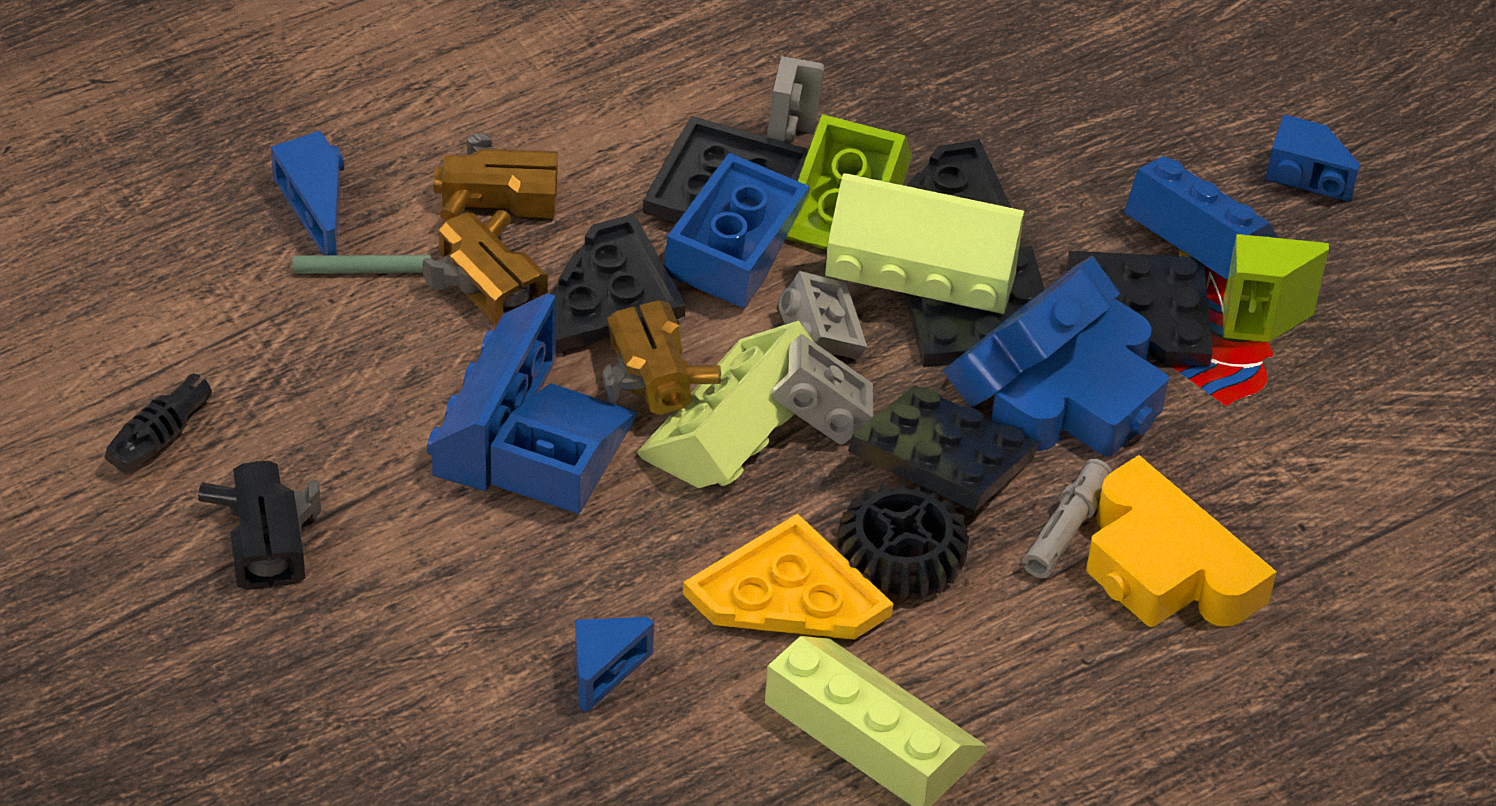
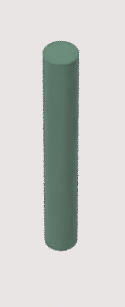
[293,255,431,274]

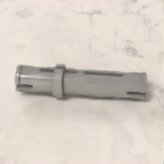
[1022,459,1112,578]

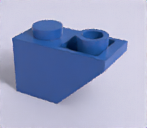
[1265,114,1360,202]

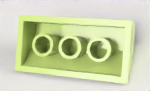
[825,173,1024,314]
[637,321,814,488]
[765,636,987,806]

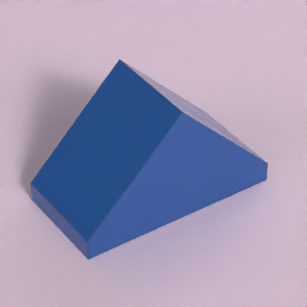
[575,617,654,713]

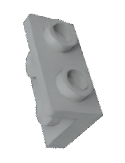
[767,56,824,143]
[778,271,867,360]
[772,334,873,445]

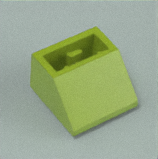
[1223,234,1329,342]

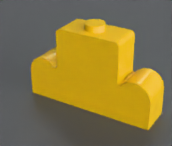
[1086,455,1277,627]

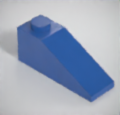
[271,131,344,255]

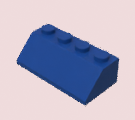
[427,293,556,491]

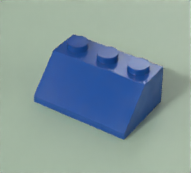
[1124,156,1278,279]

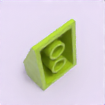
[786,114,912,250]

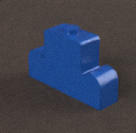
[942,256,1121,407]
[992,299,1169,457]

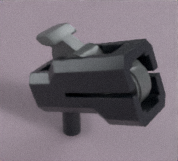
[198,460,321,590]

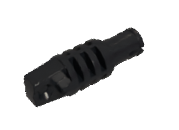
[104,373,212,474]

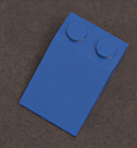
[664,153,810,309]

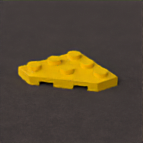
[683,514,893,640]

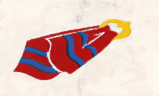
[1169,249,1273,406]

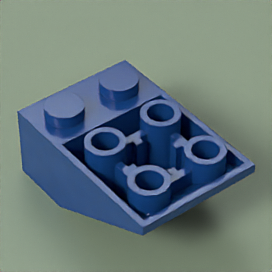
[491,383,637,514]

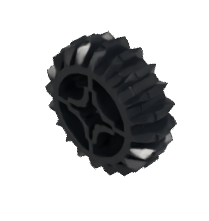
[836,481,969,602]

